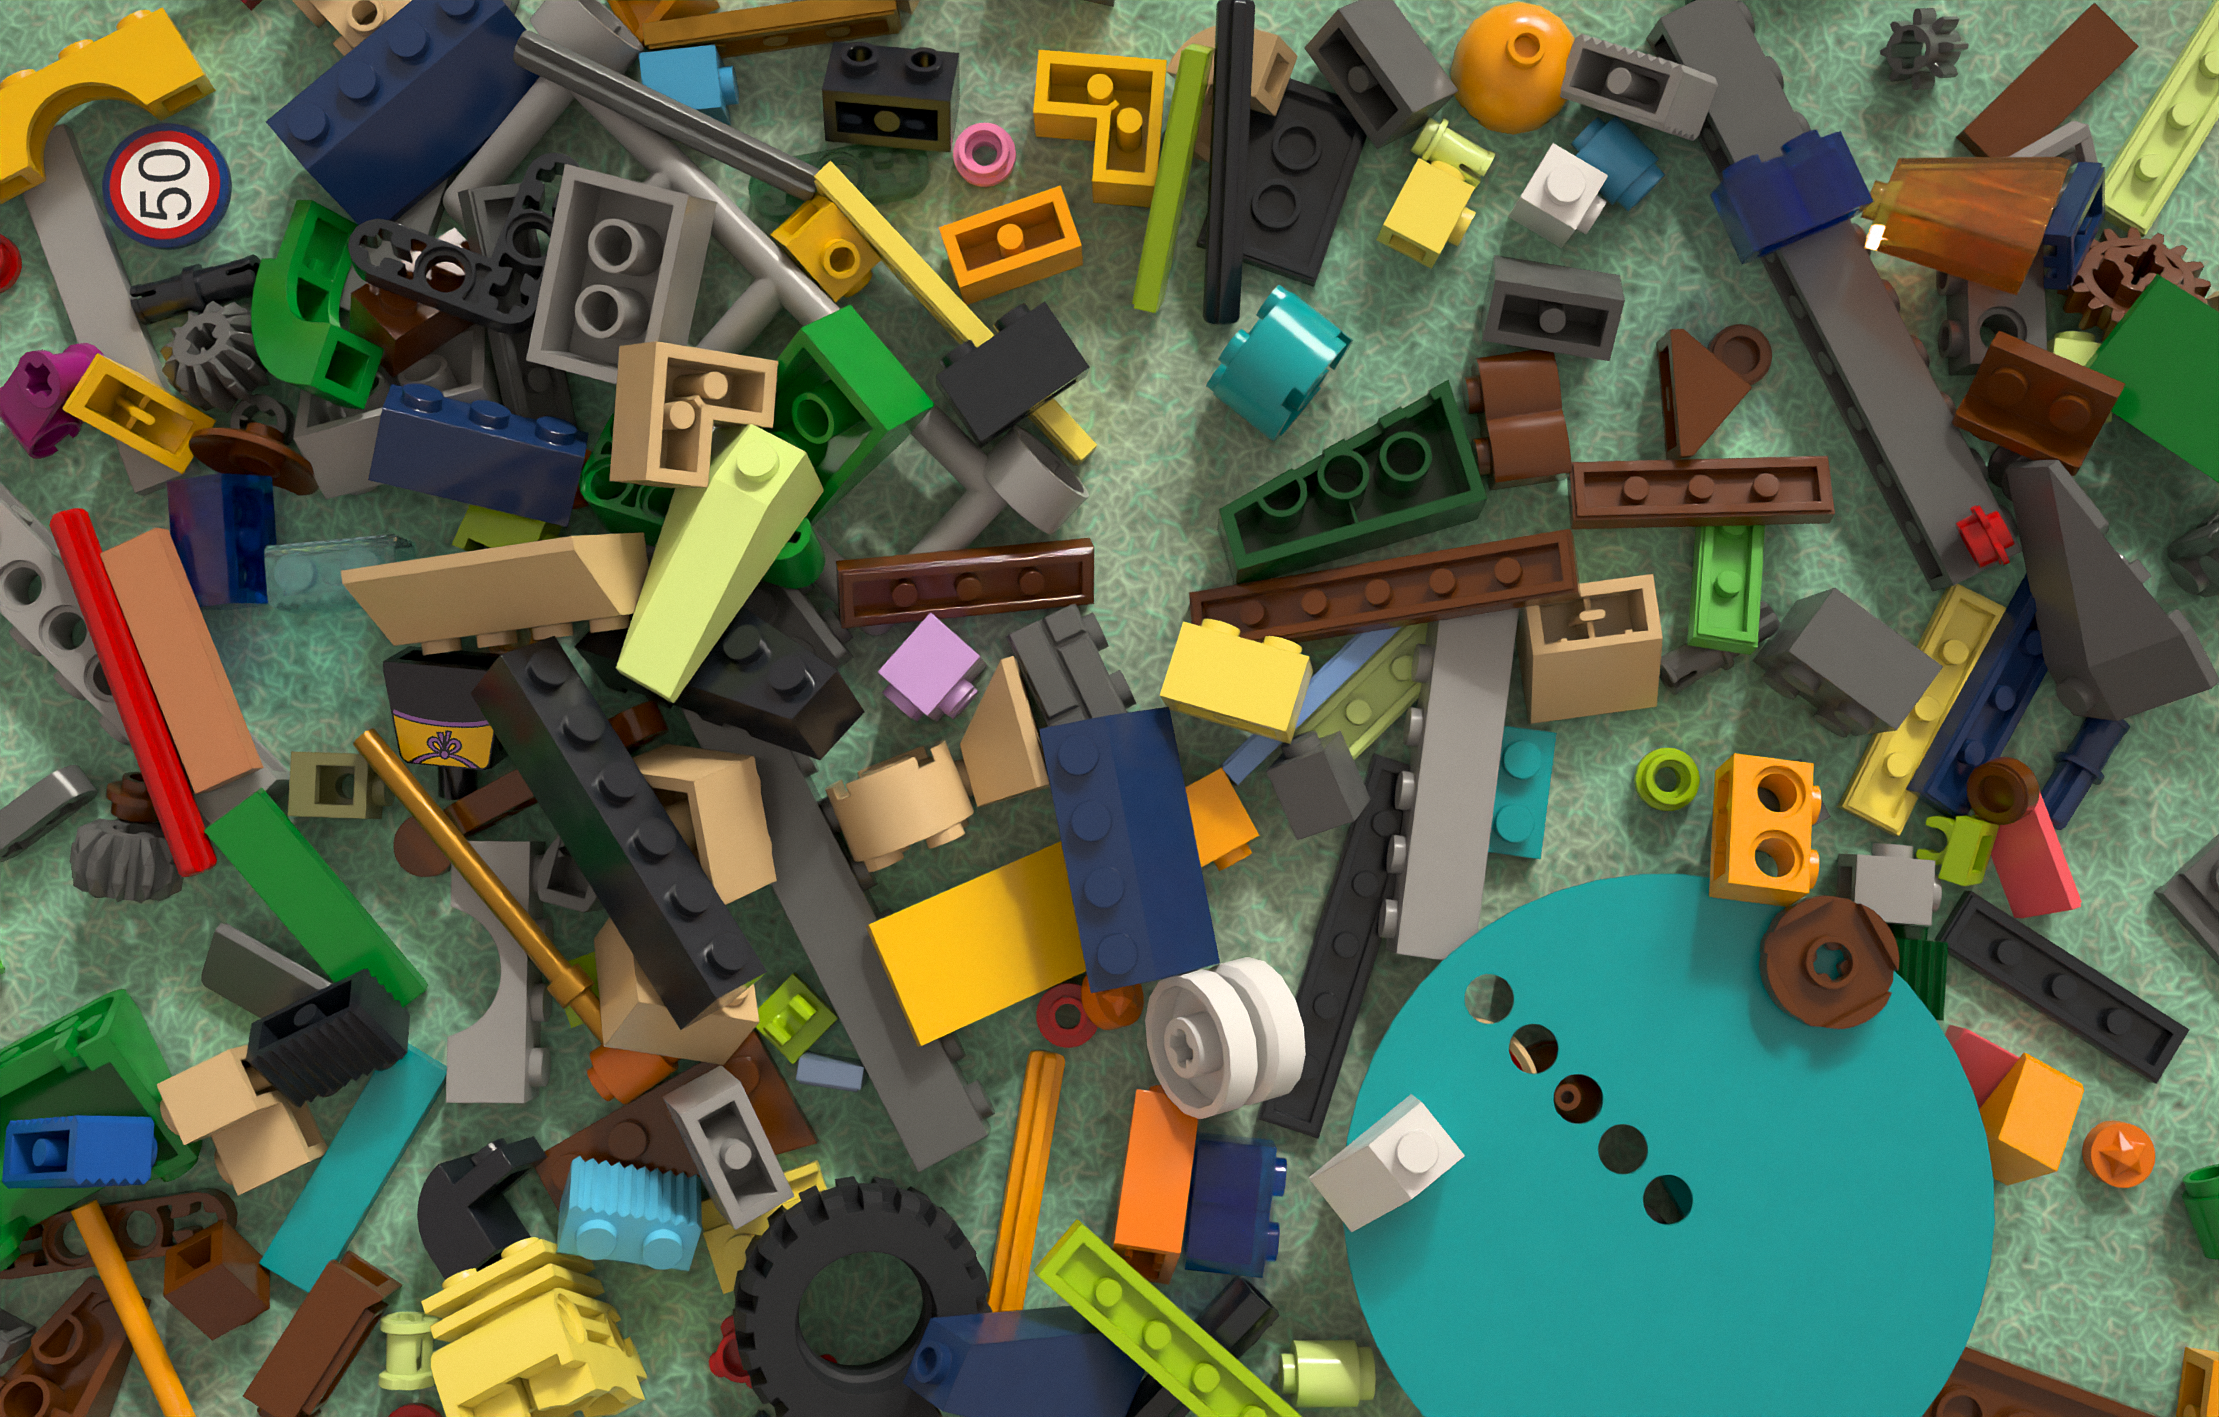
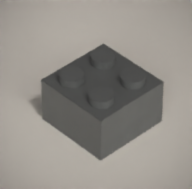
[1753,588,1943,738]

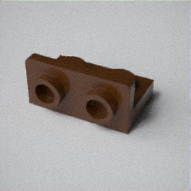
[1951,331,2125,476]

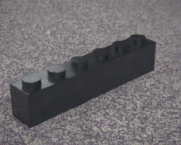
[470,636,767,1030]

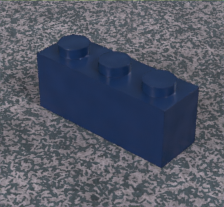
[368,383,589,527]

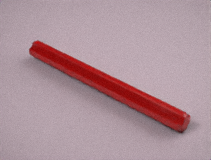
[49,508,217,877]

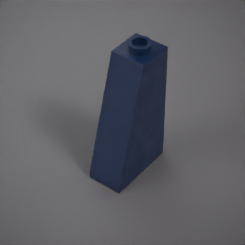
[903,1306,1145,1417]

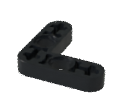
[348,152,581,335]

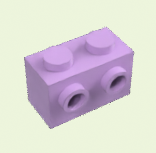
[878,612,987,722]

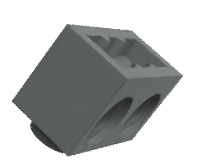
[1936,236,2047,376]

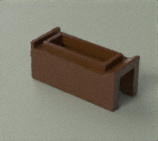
[243,1250,402,1417]

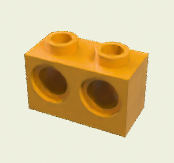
[1709,753,1821,907]

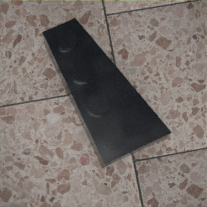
[574,607,865,760]

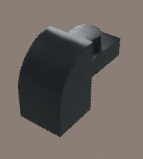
[417,1136,548,1280]

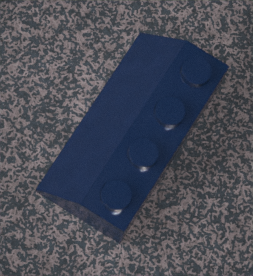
[266,0,540,225]
[1039,707,1220,993]

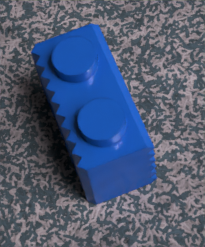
[2,1115,158,1189]

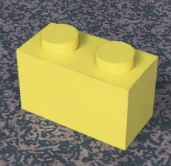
[1160,619,1313,744]

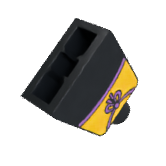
[383,646,508,800]

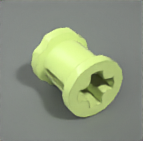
[378,1312,441,1390]

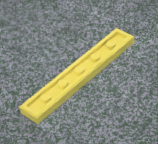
[814,161,1097,466]

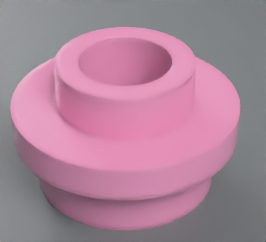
[953,123,1016,187]

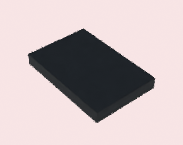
[1196,78,1367,287]

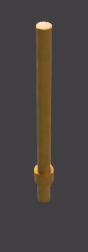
[353,728,603,1045]

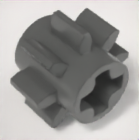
[1880,8,1969,90]

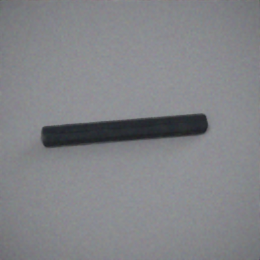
[1203,0,1255,325]

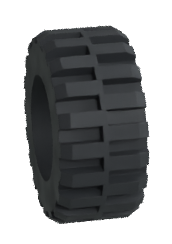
[733,1176,992,1417]

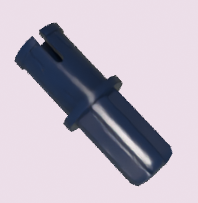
[2040,717,2130,830]

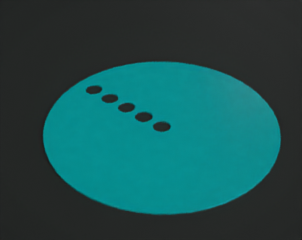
[1342,874,1995,1417]

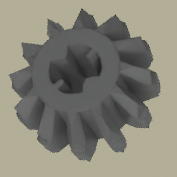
[160,301,270,413]
[70,818,184,903]

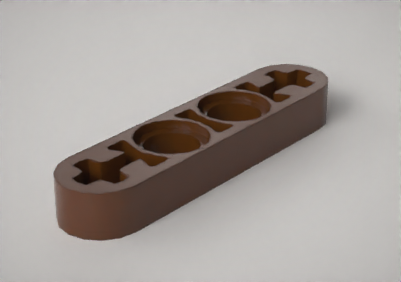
[443,700,669,838]
[0,1188,238,1279]

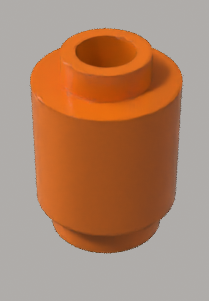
[587,1044,681,1105]

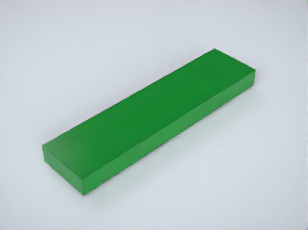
[204,787,428,1008]

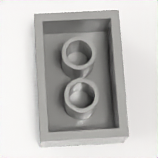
[526,164,717,384]

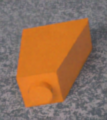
[1110,1085,1198,1285]

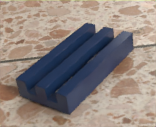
[2043,162,2105,290]

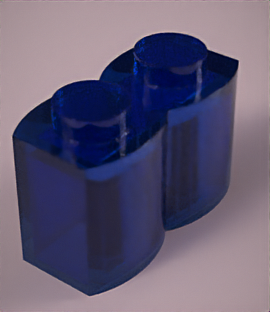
[1710,129,1874,264]
[1182,1132,1287,1278]

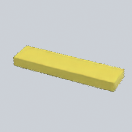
[1837,584,2006,836]

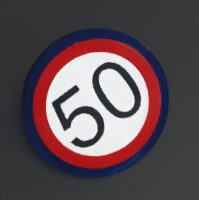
[102,123,232,250]

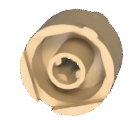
[825,740,974,872]

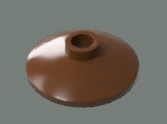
[189,423,319,496]

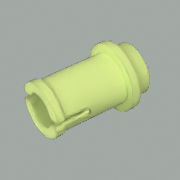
[1410,117,1495,189]

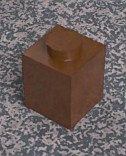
[163,1219,270,1341]

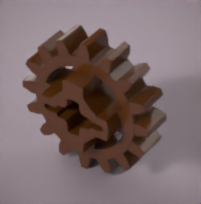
[2057,227,2211,341]

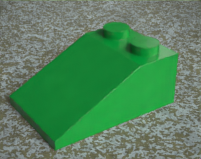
[762,305,935,526]

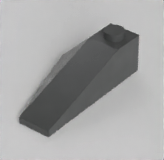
[2006,460,2219,721]

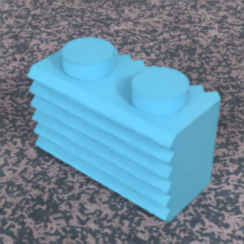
[556,1156,702,1272]

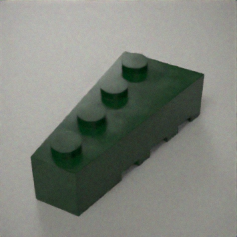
[1217,380,1488,585]

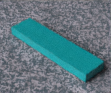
[259,1043,447,1293]

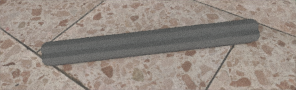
[513,30,820,201]

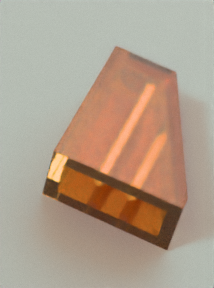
[1861,157,2071,295]

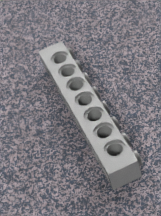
[0,482,290,828]

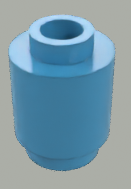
[1571,116,1665,211]

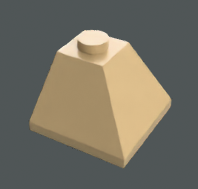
[954,656,1051,807]

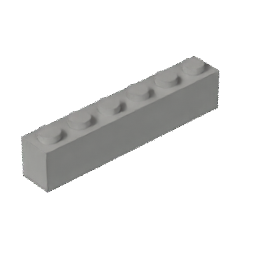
[1378,608,1519,960]

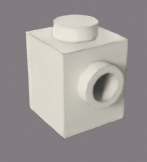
[1508,143,1608,248]

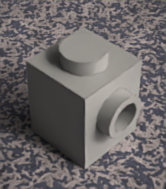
[1836,843,1942,926]

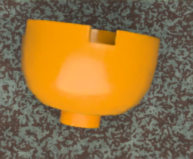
[1450,1,1575,135]

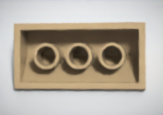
[341,533,649,655]

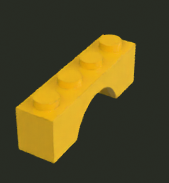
[0,7,216,205]

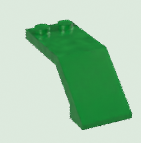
[2085,274,2219,483]

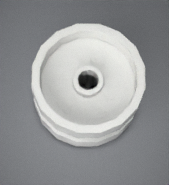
[1145,957,1306,1120]

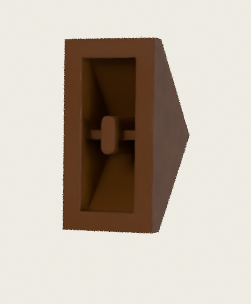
[1656,328,1752,460]

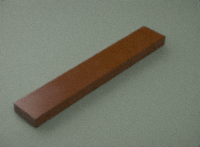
[1189,529,1581,643]

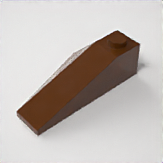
[0,1276,151,1417]

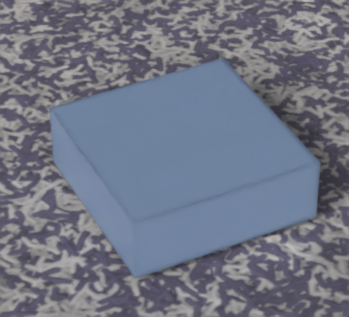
[796,1051,868,1092]

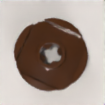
[1759,895,1899,1029]

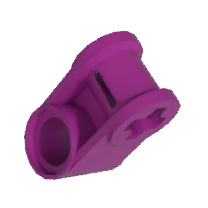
[0,343,104,459]

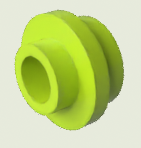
[1634,748,1700,811]

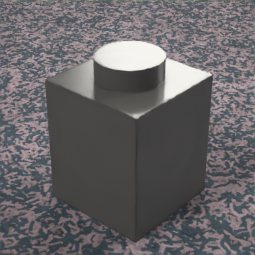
[1266,731,1371,840]

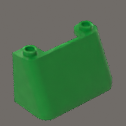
[0,989,203,1272]

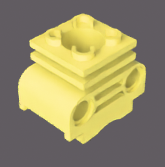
[421,1237,647,1417]

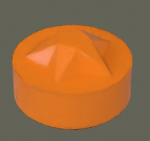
[1081,975,1144,1030]
[2082,1120,2155,1188]

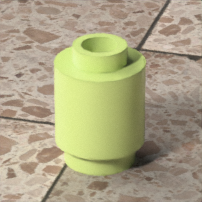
[1278,1340,1376,1408]

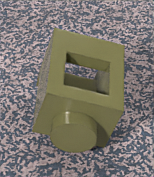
[288,751,395,819]

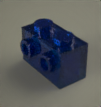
[167,473,281,610]

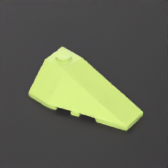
[616,424,824,703]

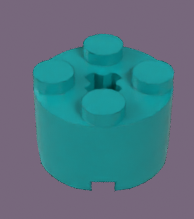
[1206,285,1353,442]

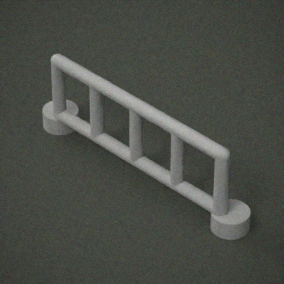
[443,0,1089,636]

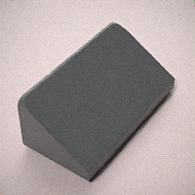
[201,923,332,1018]

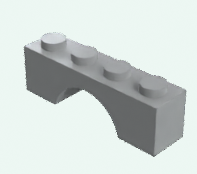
[446,841,554,1103]

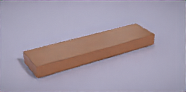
[100,528,263,794]

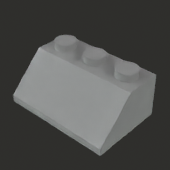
[293,324,503,500]

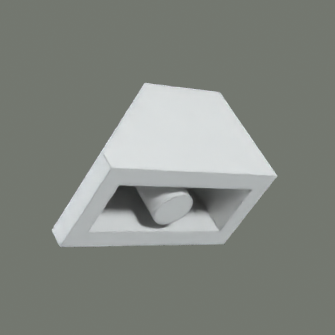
[1309,1094,1465,1232]

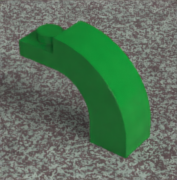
[251,200,384,410]

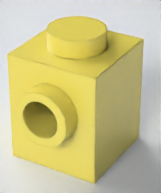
[1376,158,1476,269]

